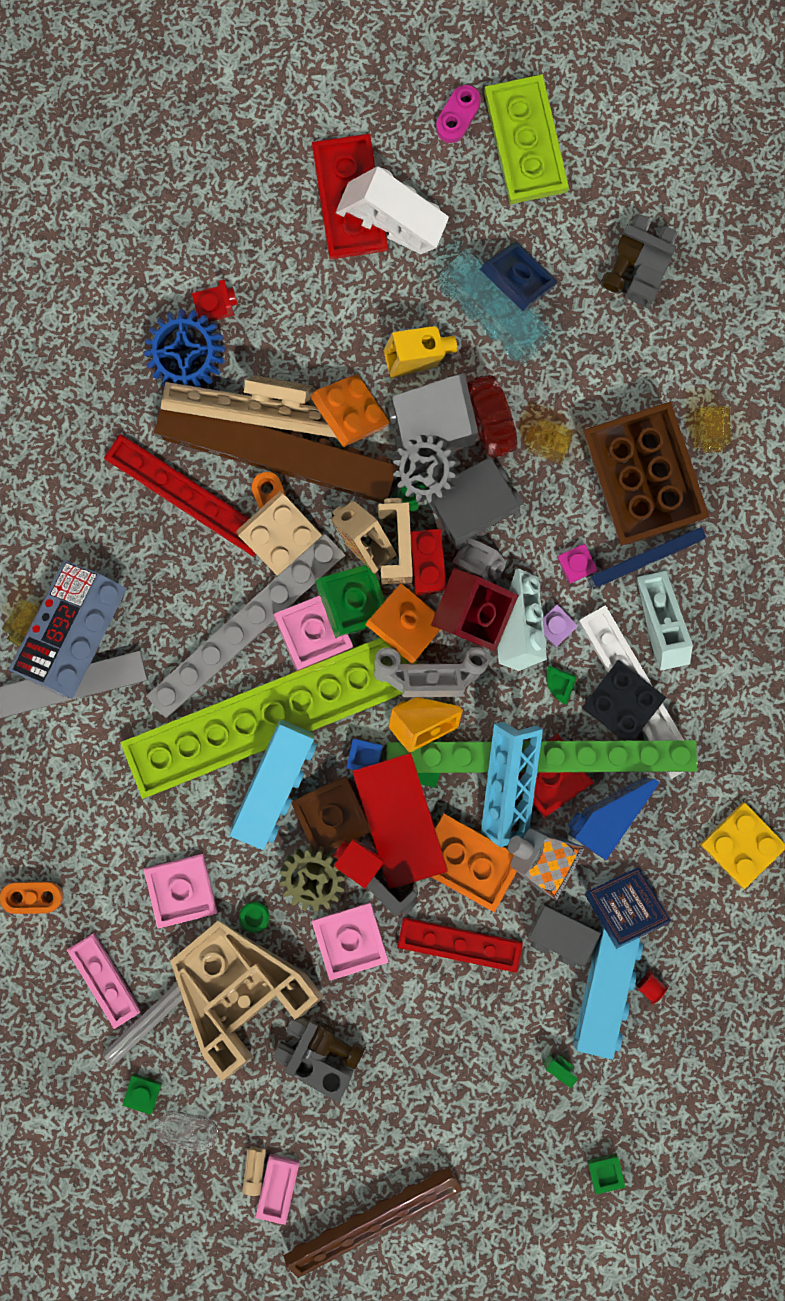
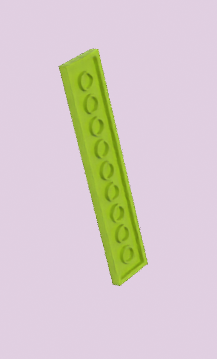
[120,638,417,799]

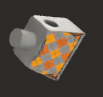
[508,828,584,900]

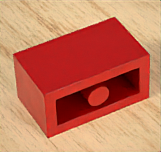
[410,529,446,596]

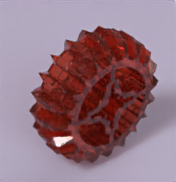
[467,375,518,458]

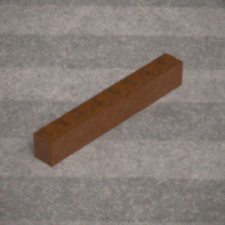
[154,409,397,504]

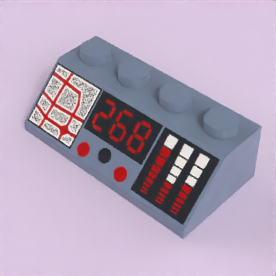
[8,560,127,699]

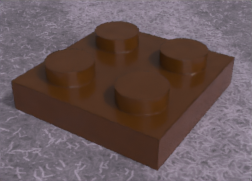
[291,776,371,854]

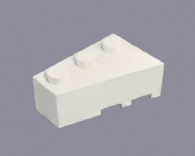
[336,166,449,254]

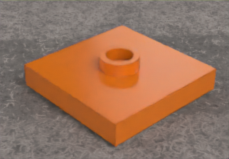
[365,583,441,664]

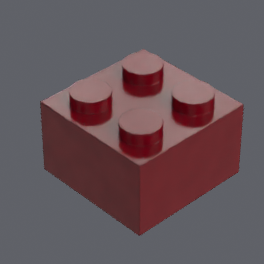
[431,568,519,652]

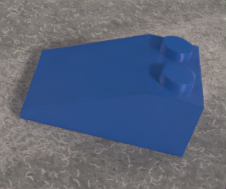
[567,777,660,860]

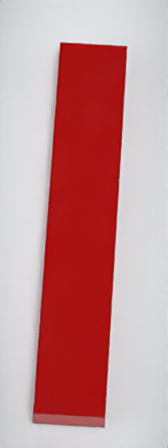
[104,434,256,558]

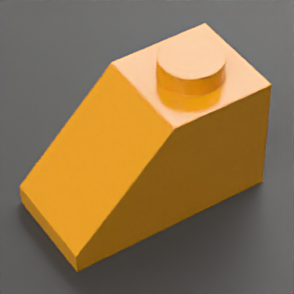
[388,697,463,753]

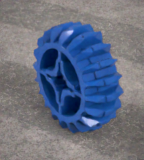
[144,309,226,388]

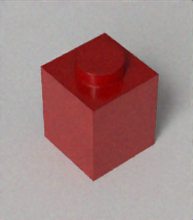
[333,837,384,889]

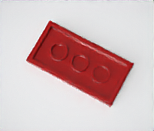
[312,133,388,260]
[352,752,448,889]

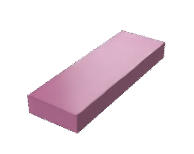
[66,933,142,1029]

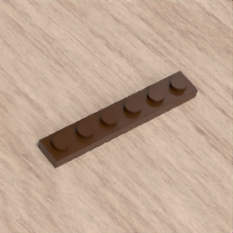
[283,1167,463,1278]

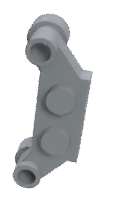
[374,647,490,697]

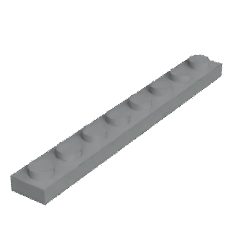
[146,534,346,719]

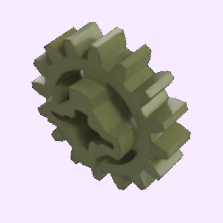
[279,845,346,912]

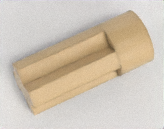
[242,1146,266,1196]

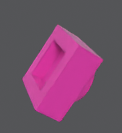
[557,544,598,584]

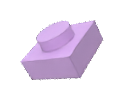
[543,605,578,648]

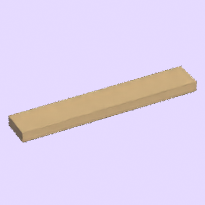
[161,382,337,438]

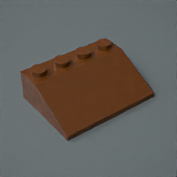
[583,401,710,546]

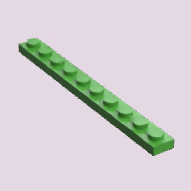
[387,740,697,773]

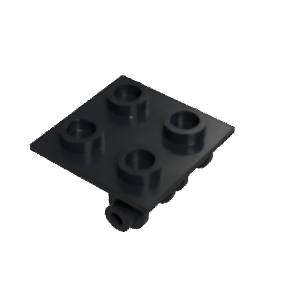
[581,660,667,741]

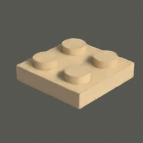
[244,375,313,407]
[236,490,322,576]

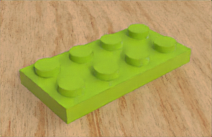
[484,74,569,205]

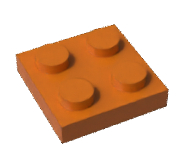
[310,374,390,447]

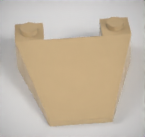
[170,921,324,1081]

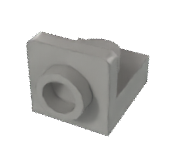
[453,537,505,583]

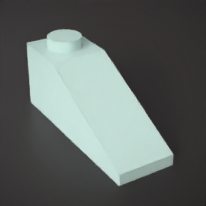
[637,571,693,671]

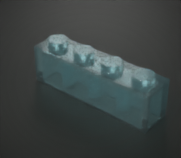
[439,248,552,364]

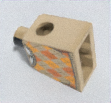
[331,501,397,573]

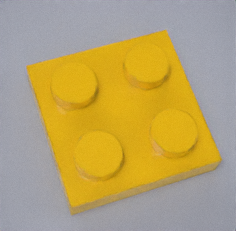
[700,802,785,889]

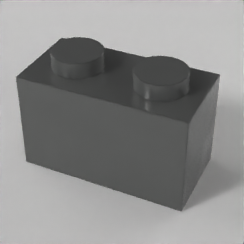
[526,903,601,968]

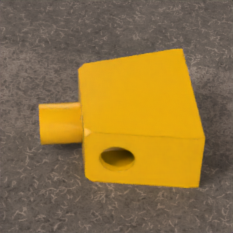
[383,326,457,379]

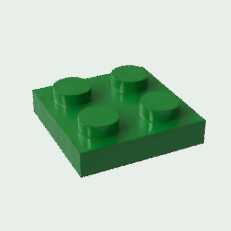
[315,565,385,638]

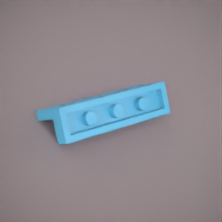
[481,722,543,847]

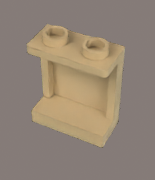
[378,498,412,585]

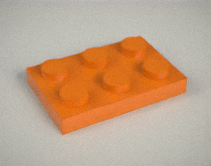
[432,813,516,912]

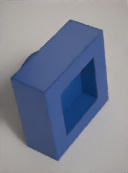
[346,738,383,770]

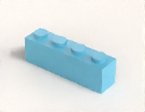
[230,719,317,850]
[573,924,643,1060]

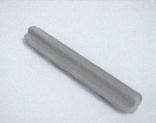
[103,983,183,1065]

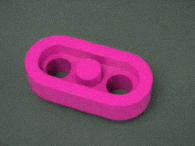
[436,85,481,143]

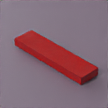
[397,917,523,973]

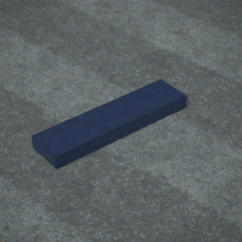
[587,527,706,590]

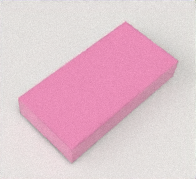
[256,1154,300,1225]

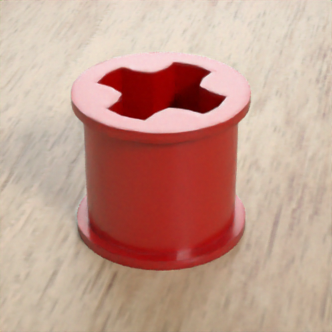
[635,971,668,1005]

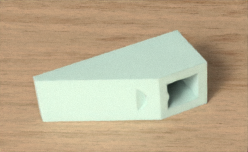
[497,569,547,671]

